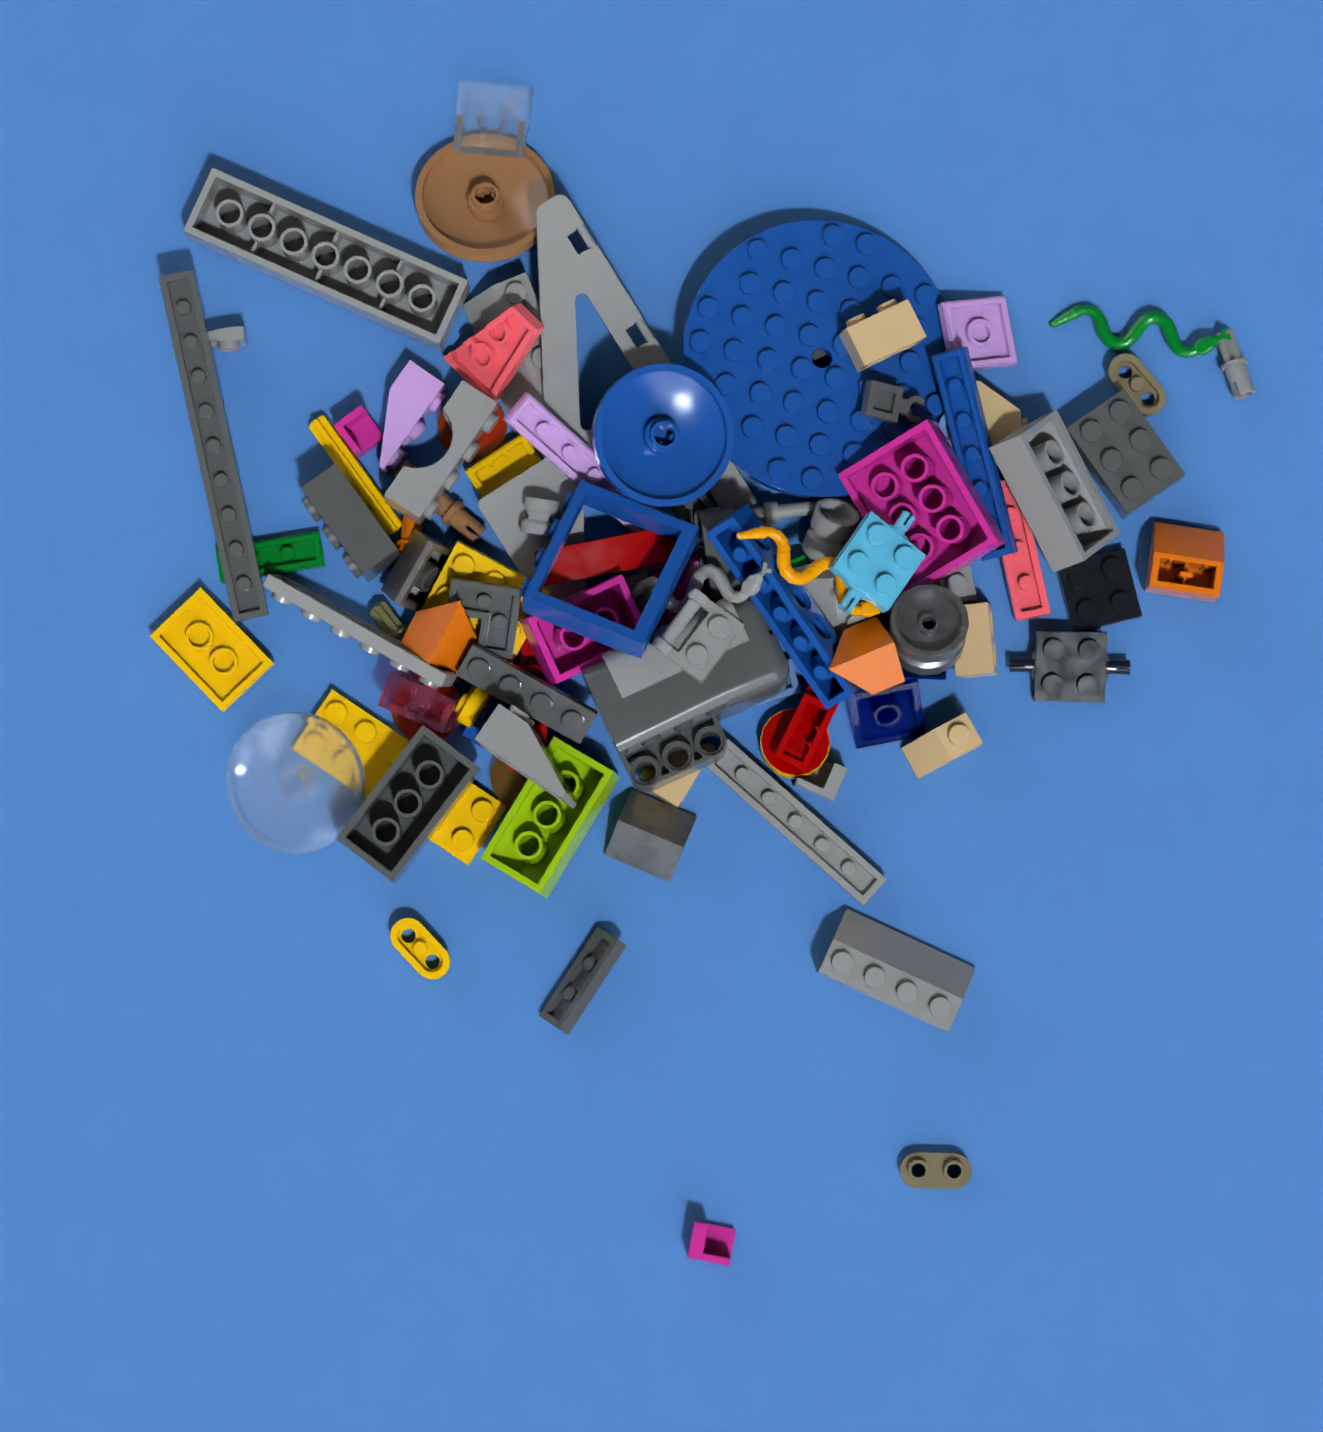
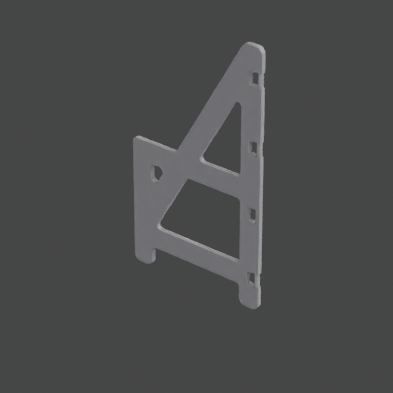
[478,194,776,611]

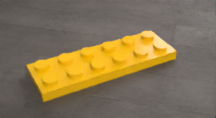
[292,689,508,866]

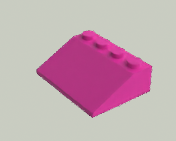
[837,419,1006,591]

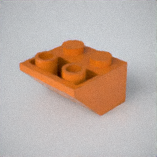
[1144,522,1224,602]

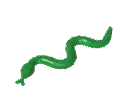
[1049,304,1231,358]

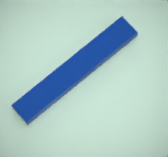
[931,347,1018,561]

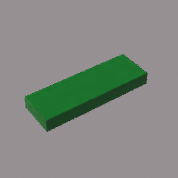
[215,531,326,584]

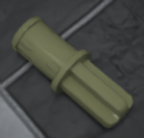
[369,601,409,641]

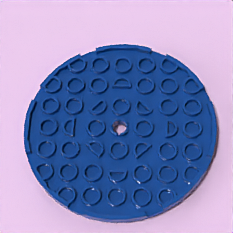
[681,220,946,499]

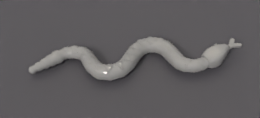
[631,562,772,614]

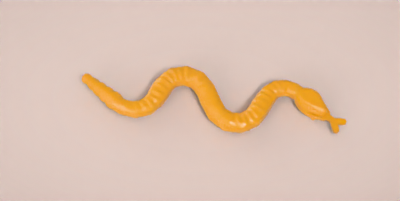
[736,526,893,617]

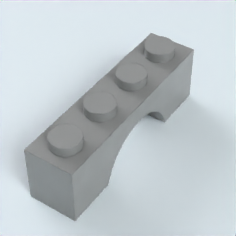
[384,380,500,525]

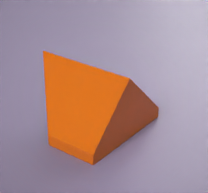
[401,601,479,672]
[829,617,905,696]

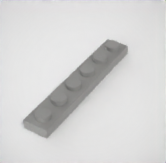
[263,574,457,690]
[706,739,887,906]

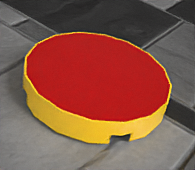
[759,708,830,779]

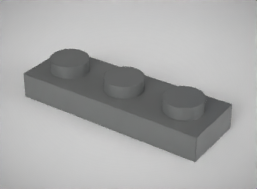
[539,927,626,1035]

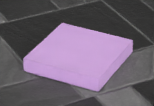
[937,296,1018,371]

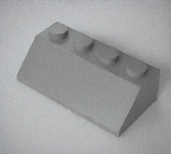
[463,272,543,433]
[989,409,1120,573]
[817,908,975,1032]

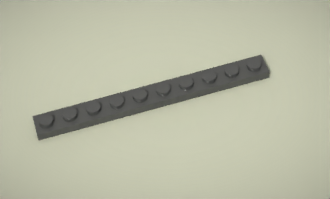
[159,269,270,623]

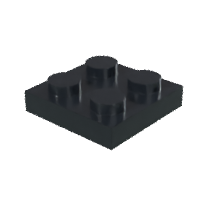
[1057,548,1142,631]

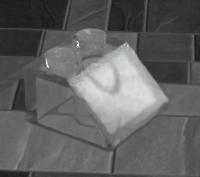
[453,79,534,158]

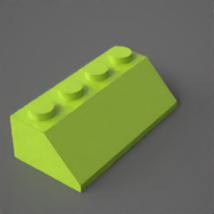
[480,737,620,899]

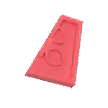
[443,303,545,402]

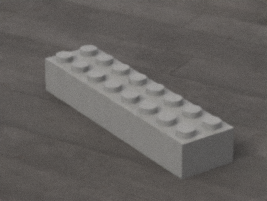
[183,168,470,352]

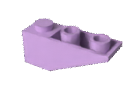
[379,360,447,474]

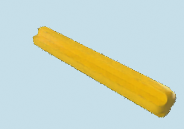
[309,415,402,535]

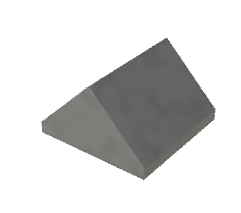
[381,529,453,611]
[605,790,697,882]

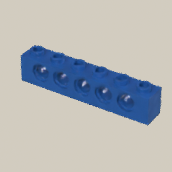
[706,503,860,710]

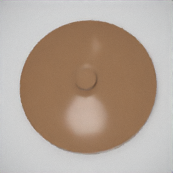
[415,135,555,262]

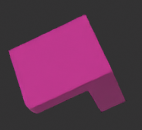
[334,405,383,460]
[687,1221,735,1266]

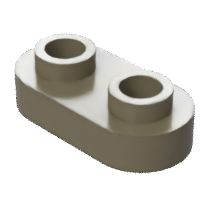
[1107,353,1166,417]
[899,1152,972,1189]

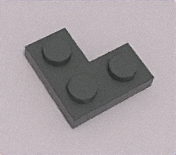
[448,577,522,659]

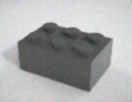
[1067,389,1185,520]
[301,463,400,582]

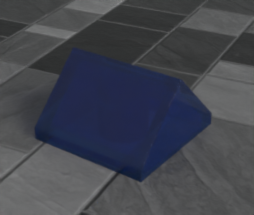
[846,678,925,749]

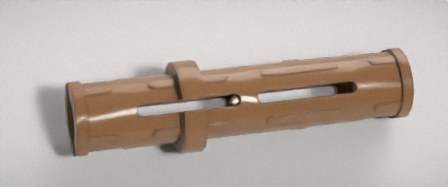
[393,459,486,544]

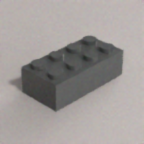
[336,725,482,884]

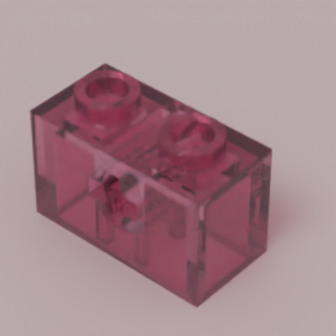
[378,670,462,733]

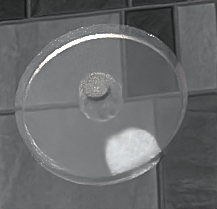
[226,712,365,854]

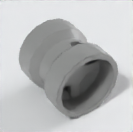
[520,497,560,536]

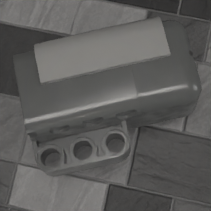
[581,598,790,792]

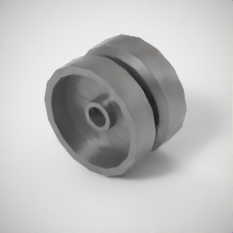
[888,584,969,675]

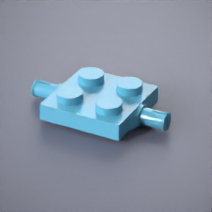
[828,511,926,614]

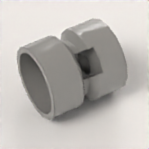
[802,498,860,561]

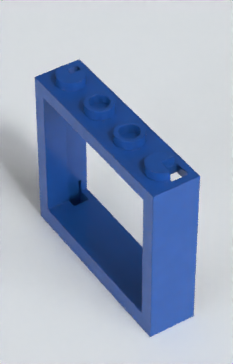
[520,480,699,659]

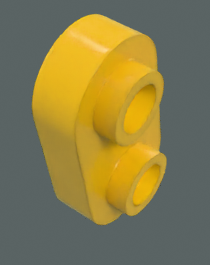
[455,684,493,728]
[390,918,451,980]

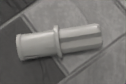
[1216,329,1256,400]

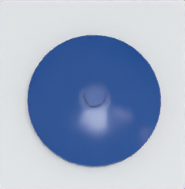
[592,363,734,507]

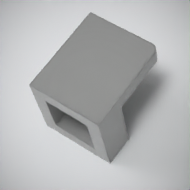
[794,761,848,803]

